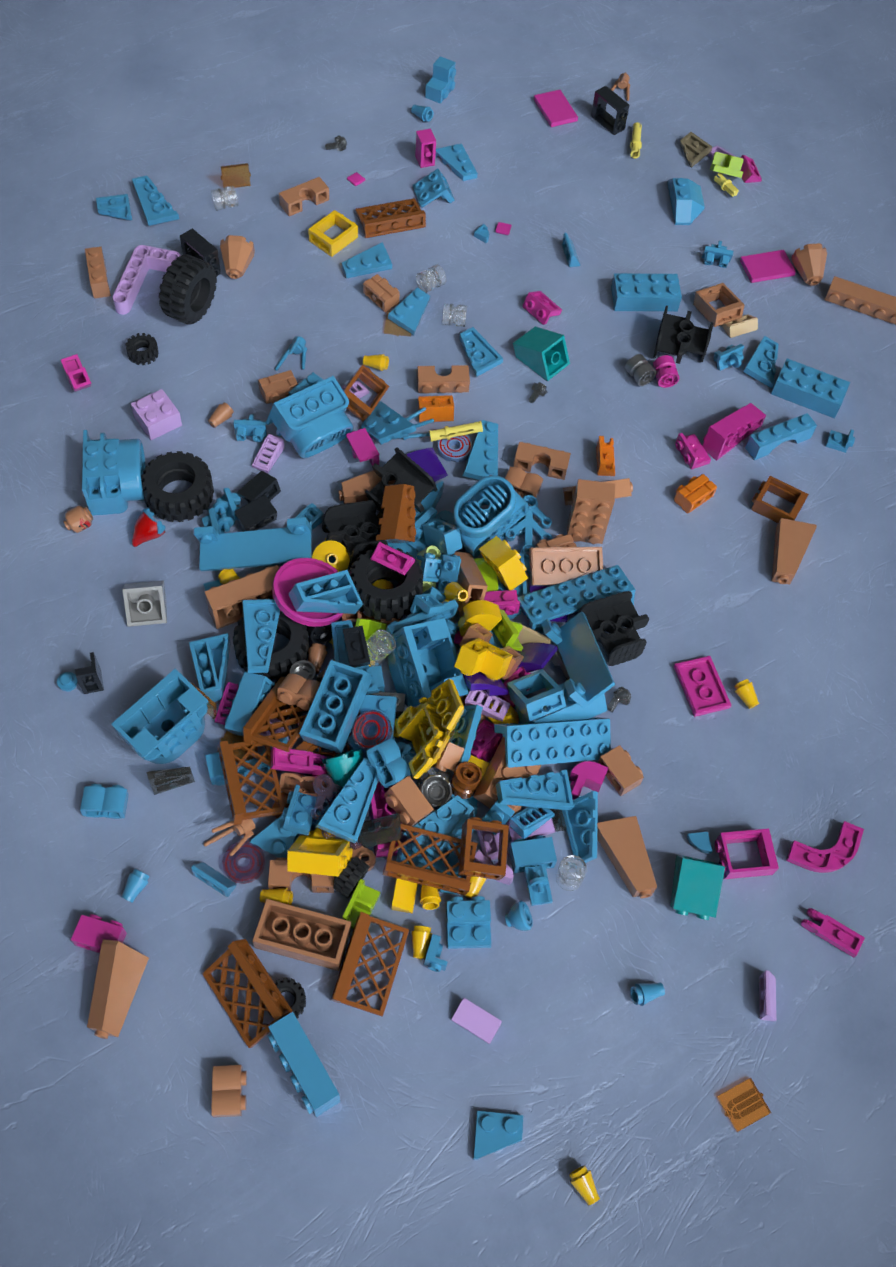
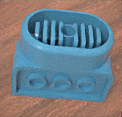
[266,376,353,458]
[82,430,146,516]
[447,476,528,558]
[388,618,469,707]
[111,669,209,764]

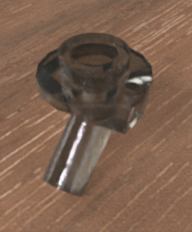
[325,135,347,151]
[528,382,548,403]
[607,687,631,713]

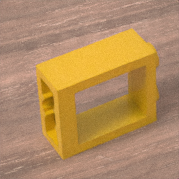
[308,210,358,257]
[287,835,353,877]

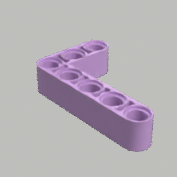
[113,245,181,315]

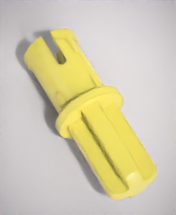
[714,173,739,197]

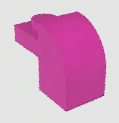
[60,354,91,392]
[569,761,608,800]

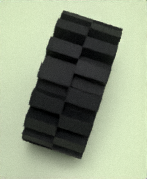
[126,333,159,365]
[333,856,370,898]
[268,978,306,1019]

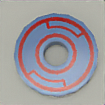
[438,435,472,462]

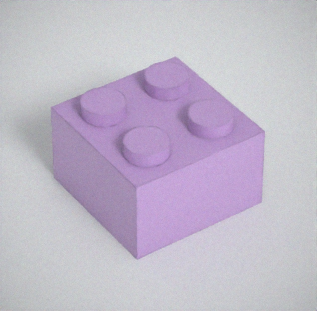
[131,389,182,440]

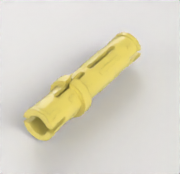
[630,122,642,159]
[429,421,483,442]

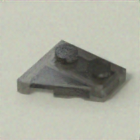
[146,767,195,795]

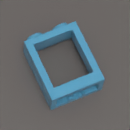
[507,669,566,721]

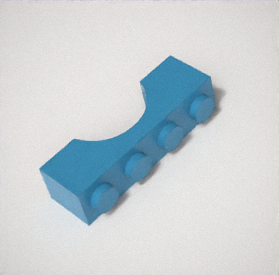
[745,413,817,460]
[205,737,288,786]

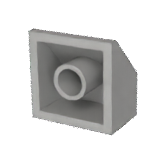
[122,580,167,627]

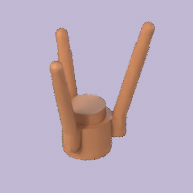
[611,72,630,101]
[204,819,256,856]

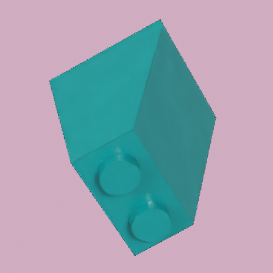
[513,326,570,381]
[670,854,725,920]

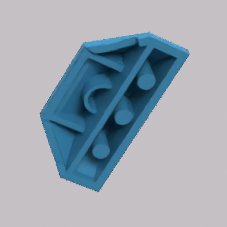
[667,178,705,225]

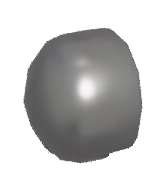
[420,775,452,807]

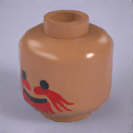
[63,505,94,533]

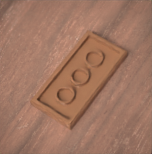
[529,547,603,586]

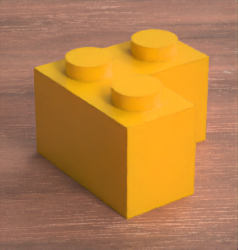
[479,536,528,590]
[454,638,513,680]

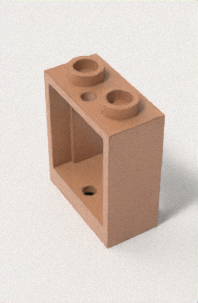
[693,283,745,327]

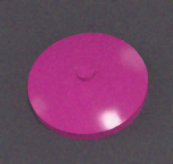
[272,558,344,627]

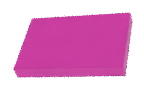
[534,90,578,127]
[740,250,796,283]
[674,656,732,717]

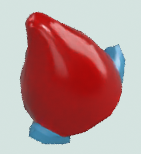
[132,508,166,547]

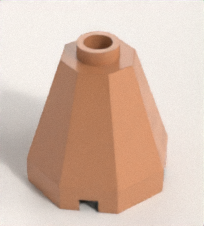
[220,235,255,279]
[791,243,827,286]

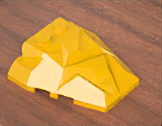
[395,679,464,779]

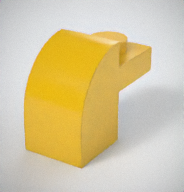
[458,600,502,637]

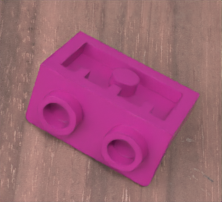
[522,291,562,325]
[675,433,711,470]
[484,590,520,615]
[471,720,503,762]

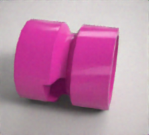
[653,355,680,388]

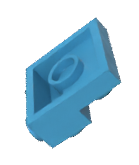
[446,896,491,949]

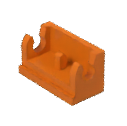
[418,395,454,423]
[596,436,615,476]

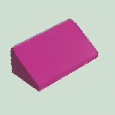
[740,155,762,183]
[370,542,415,575]

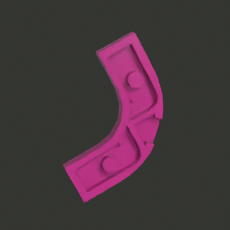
[786,821,864,873]

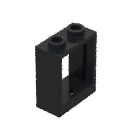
[591,86,630,135]
[179,228,221,277]

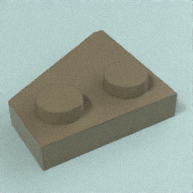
[680,132,712,168]

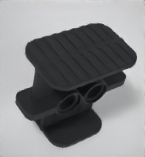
[653,306,713,364]
[364,447,437,514]
[322,500,388,568]
[579,591,649,666]

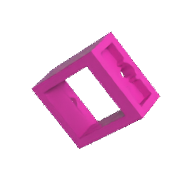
[714,829,779,879]

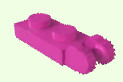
[271,747,327,776]
[801,908,865,958]

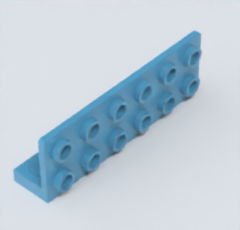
[194,517,312,571]
[518,565,636,635]
[541,611,615,709]
[494,717,611,768]

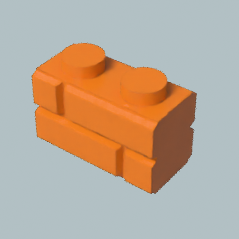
[674,474,717,514]

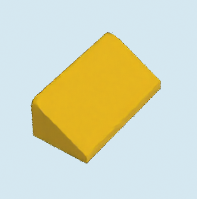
[392,879,418,914]

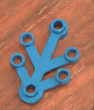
[504,495,552,558]

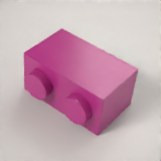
[415,129,436,168]
[71,914,127,953]

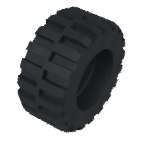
[159,254,217,324]
[141,451,214,522]
[349,548,423,621]
[233,610,309,681]

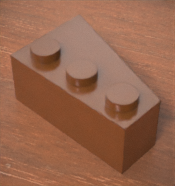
[376,484,416,543]

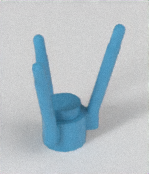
[275,336,308,371]
[399,407,434,440]

